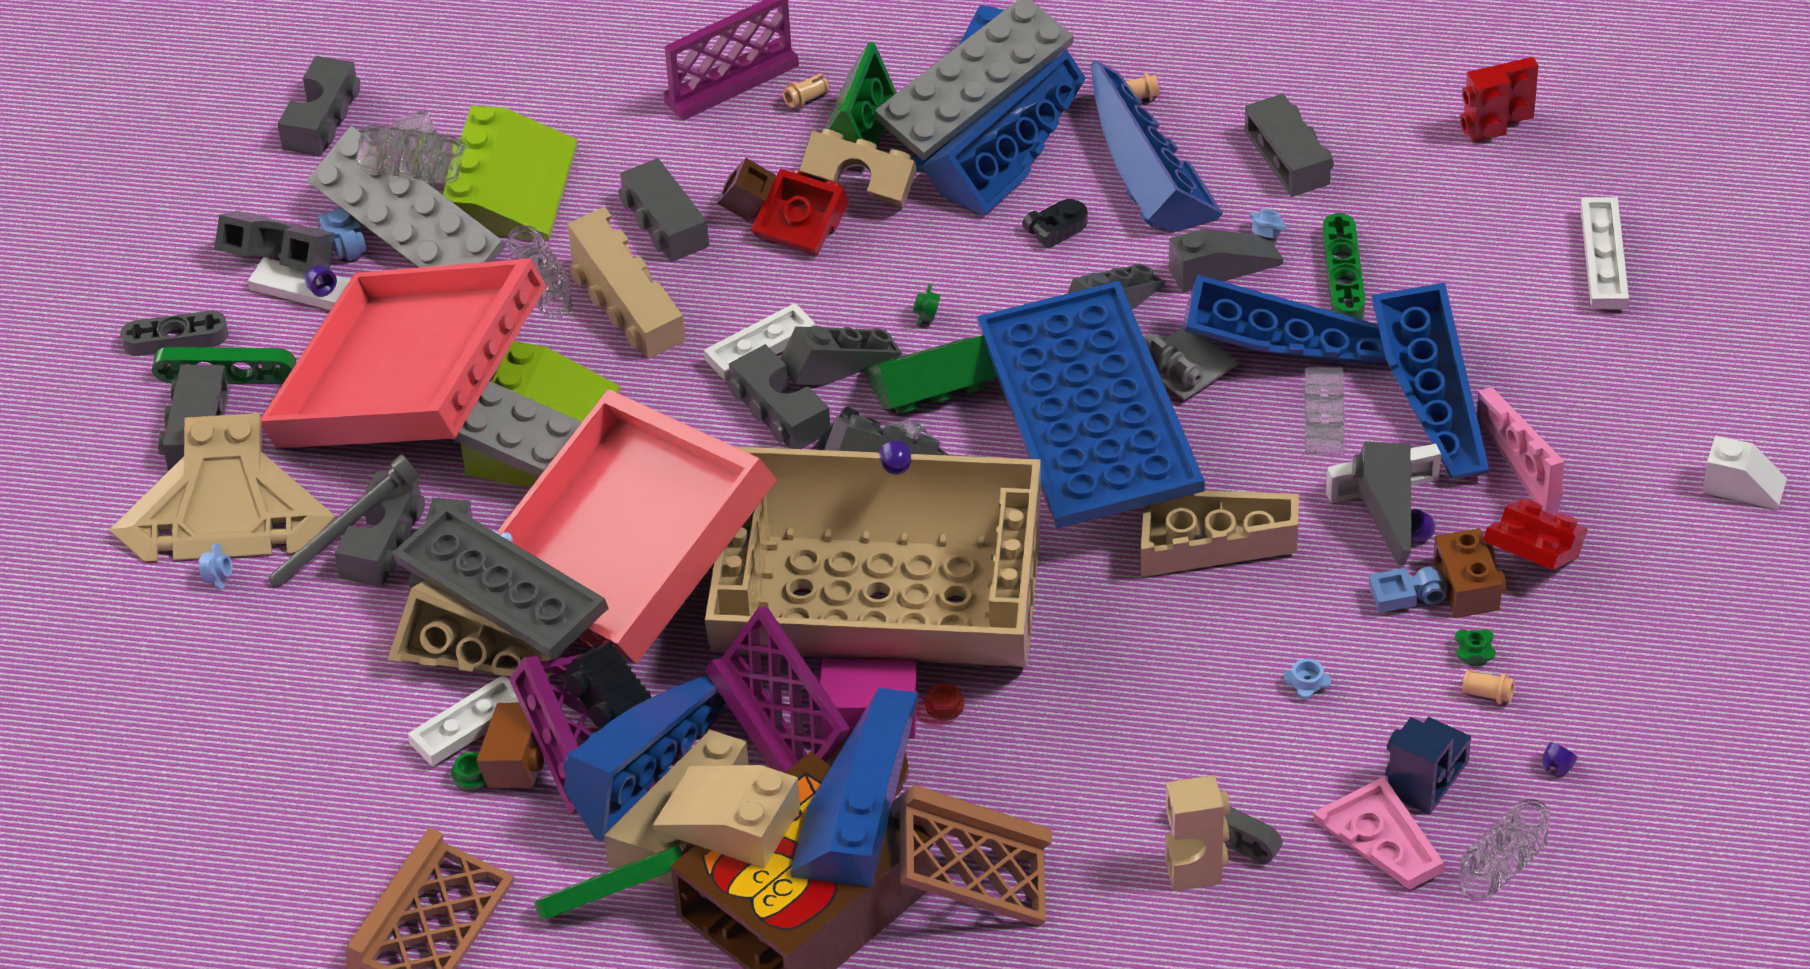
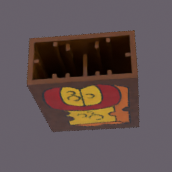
[671,752,934,969]

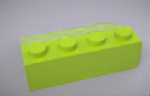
[442,105,578,240]
[461,341,620,488]

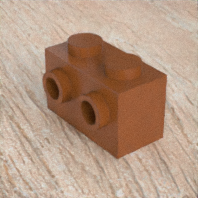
[1433,528,1506,618]
[477,702,544,788]

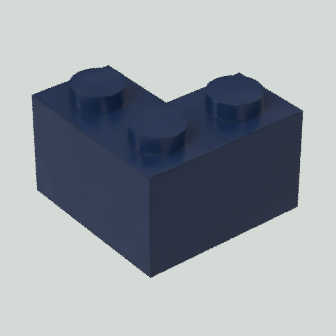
[1385,716,1471,815]

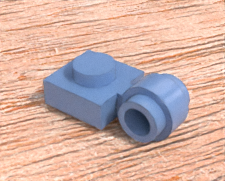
[318,208,367,261]
[1369,567,1448,613]

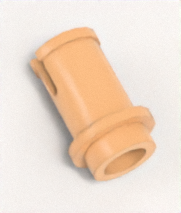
[783,73,829,109]
[1126,73,1159,101]
[1462,669,1515,704]

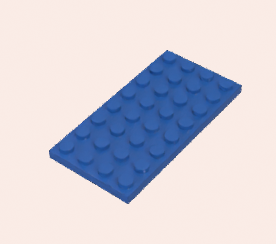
[977,281,1205,529]

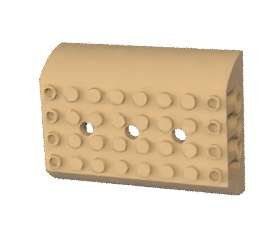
[705,446,1041,667]

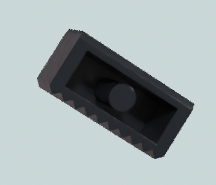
[562,641,652,728]

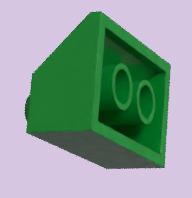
[826,42,897,150]
[864,335,996,414]

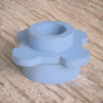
[1249,209,1287,238]
[199,543,232,589]
[1284,658,1331,699]

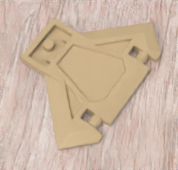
[109,413,336,563]

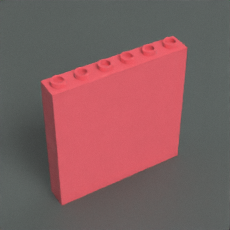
[261,258,547,448]
[497,389,777,664]

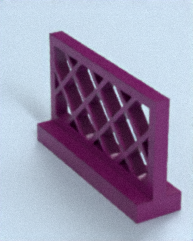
[663,0,799,121]
[705,606,851,773]
[509,655,657,815]

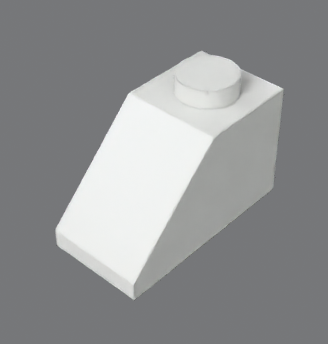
[1703,435,1787,510]

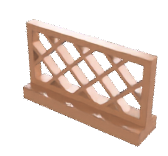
[892,785,1052,926]
[346,827,514,969]

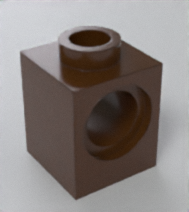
[717,158,776,221]

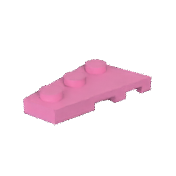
[1313,776,1446,890]

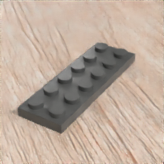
[392,504,609,660]

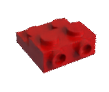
[1460,57,1539,142]
[751,169,849,256]
[1483,499,1588,570]

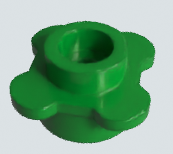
[912,283,941,326]
[1455,629,1496,666]

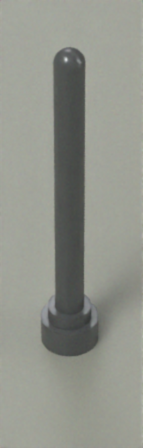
[269,454,421,587]

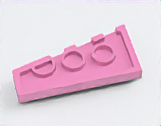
[1476,387,1565,515]

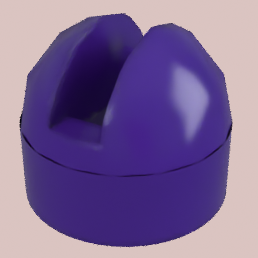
[305,265,337,297]
[879,441,911,475]
[1411,509,1435,542]
[1542,742,1578,776]

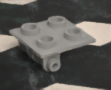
[1144,328,1238,400]

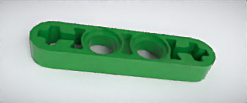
[1322,213,1365,320]
[152,347,296,384]
[533,845,683,921]

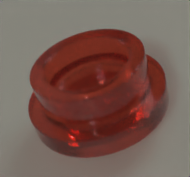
[925,683,965,721]

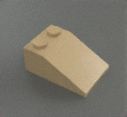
[652,765,800,868]

